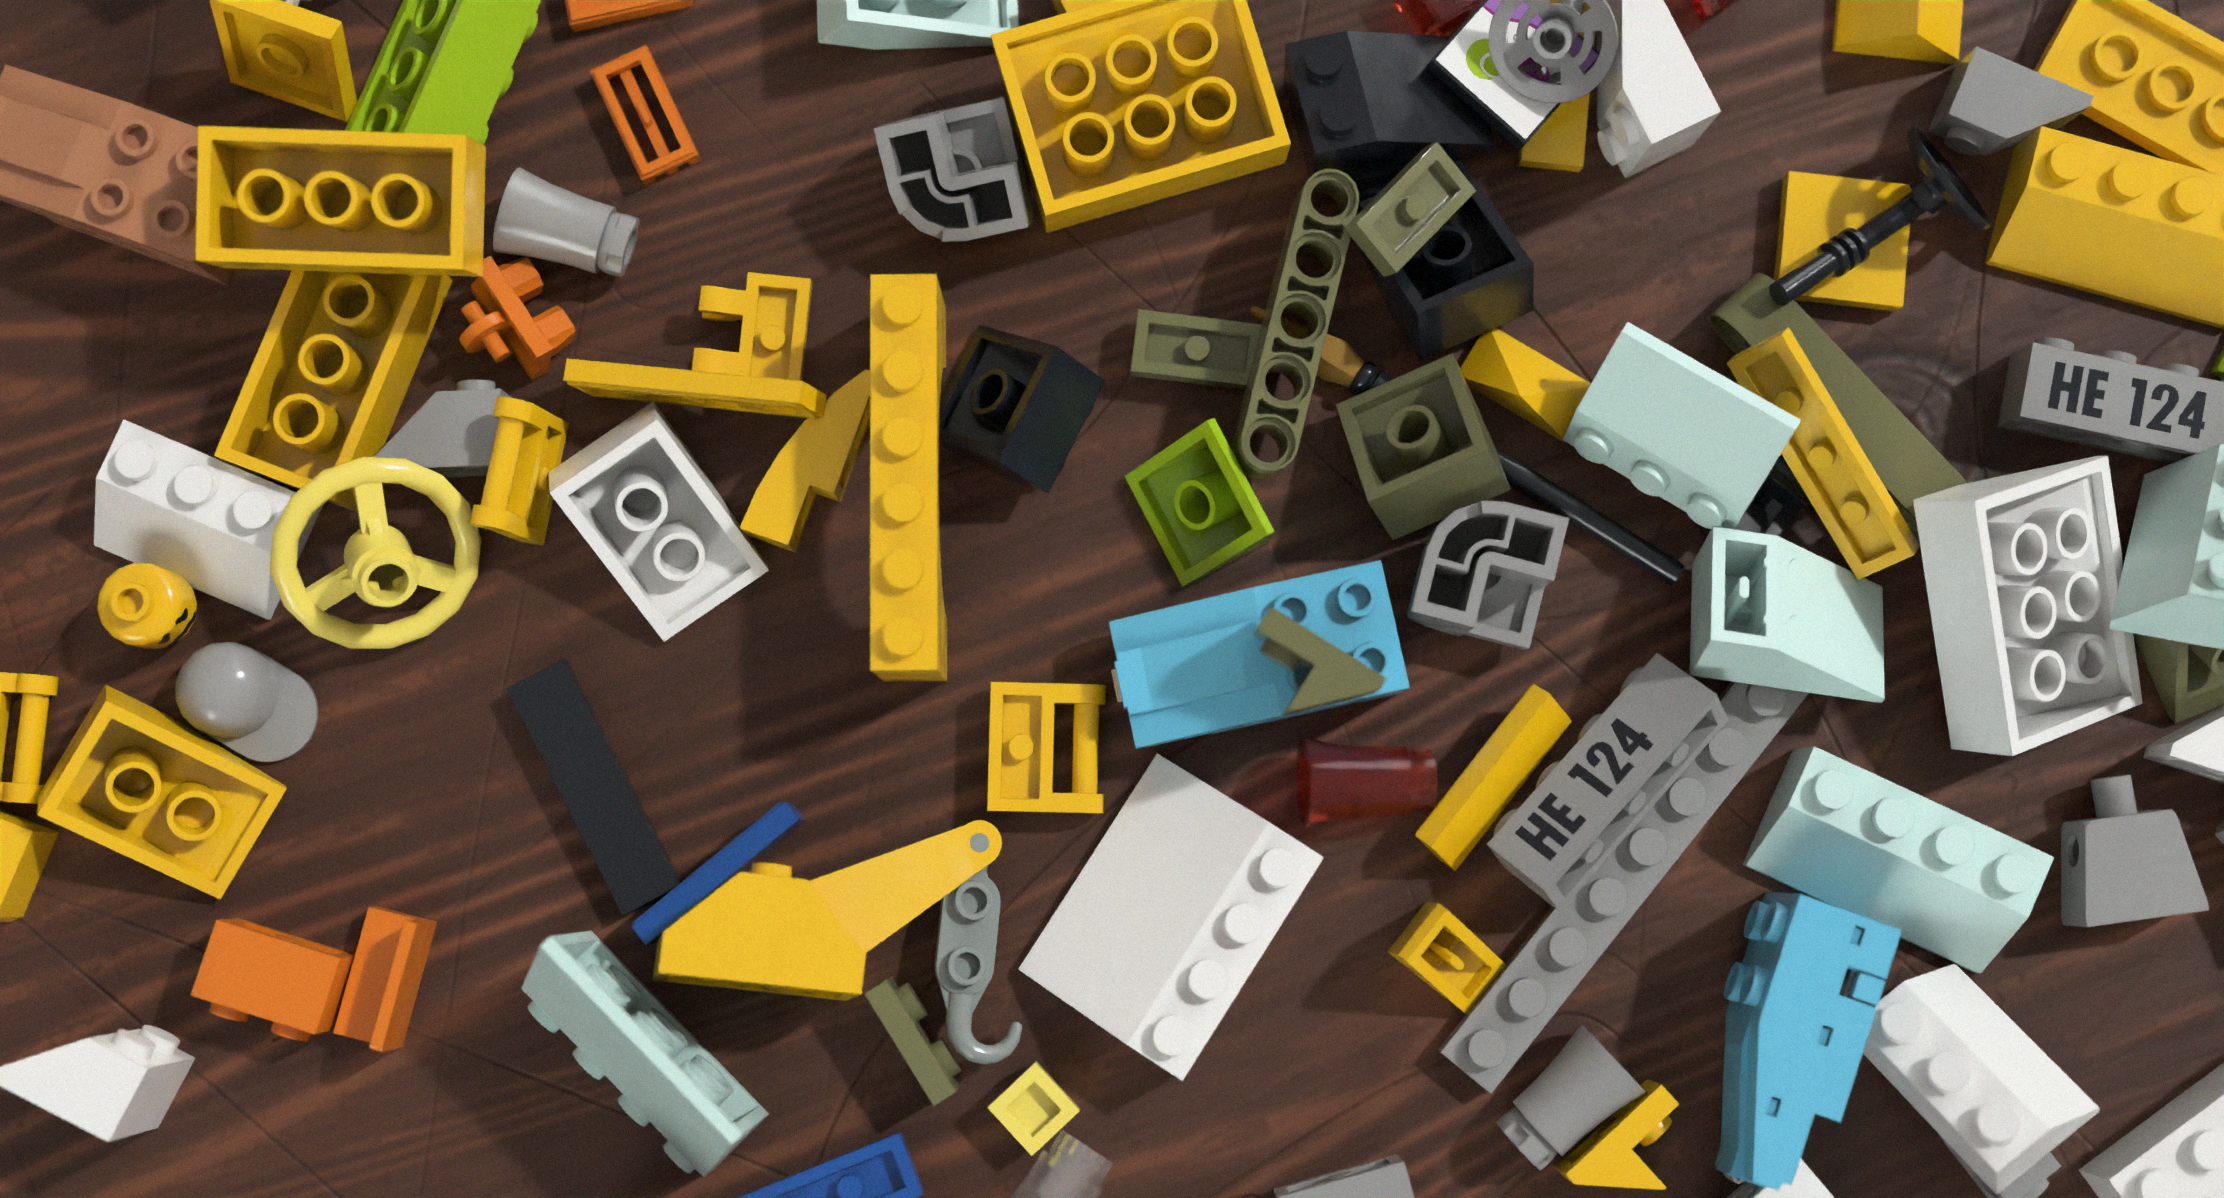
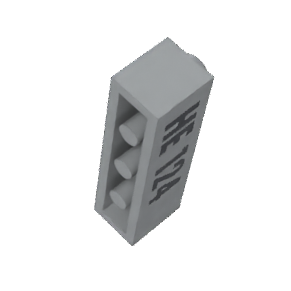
[1997,337,2224,463]
[1487,653,1729,912]

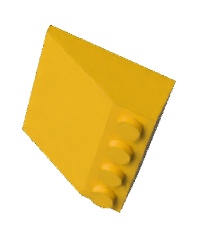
[991,0,1291,233]

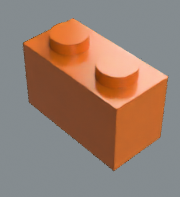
[190,918,355,1041]

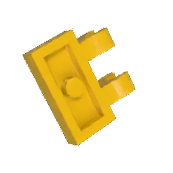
[692,272,812,381]

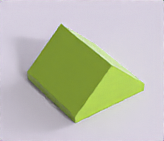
[1124,418,1275,587]

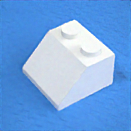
[0,1025,195,1142]

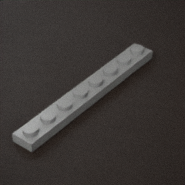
[1438,681,1809,1093]

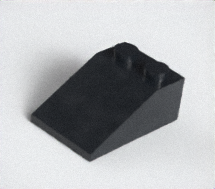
[1283,31,1497,181]
[1354,158,1534,360]

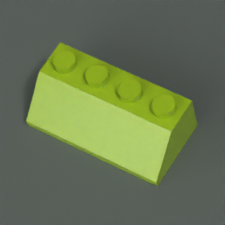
[345,0,541,145]

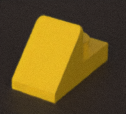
[1554,1079,1679,1190]

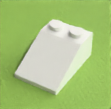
[1597,0,1721,179]
[548,401,769,642]

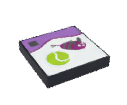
[1426,0,1600,150]

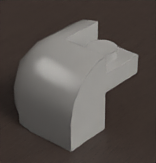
[874,96,1033,242]
[1406,500,1569,651]

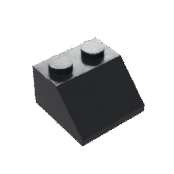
[939,325,1105,493]

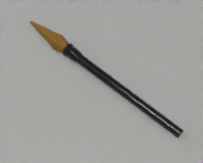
[1250,306,1685,586]

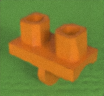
[459,256,576,381]

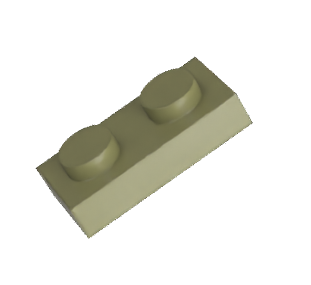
[1344,142,1476,277]
[1130,309,1262,390]
[865,977,962,1106]

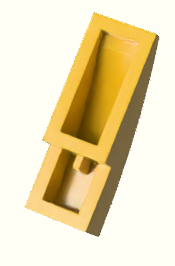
[739,369,870,552]

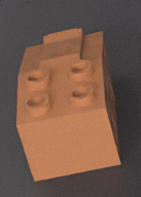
[0,64,235,285]

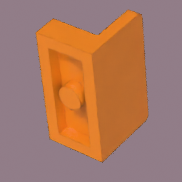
[333,906,437,1053]

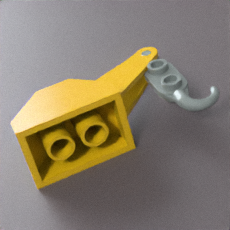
[652,820,1022,1065]

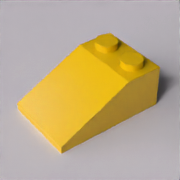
[37,684,287,900]

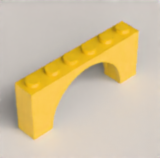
[870,274,947,682]

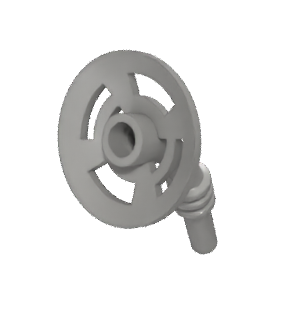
[1489,0,1618,103]

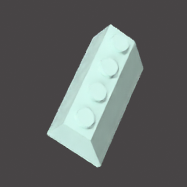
[1742,746,2054,974]

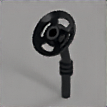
[1769,126,1992,306]

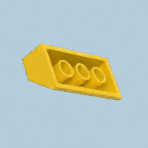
[1985,126,2224,329]

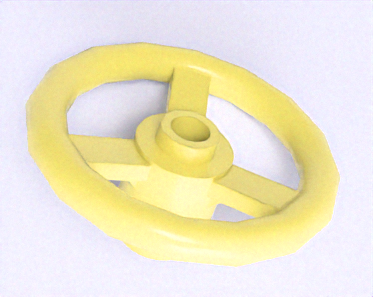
[270,457,481,649]

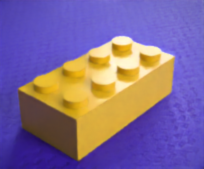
[195,126,486,277]
[214,270,453,512]

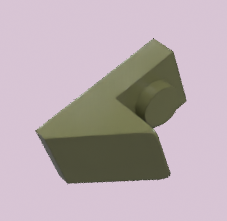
[1253,607,1387,715]

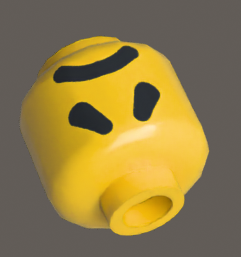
[97,563,197,649]

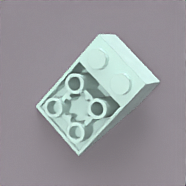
[1690,526,1885,703]

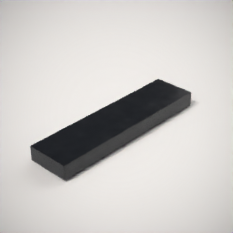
[506,659,682,916]

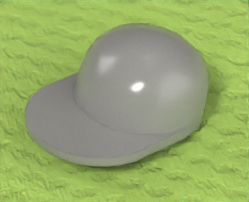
[175,642,319,762]

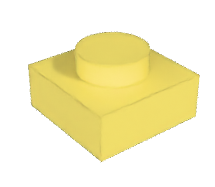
[988,1061,1080,1156]

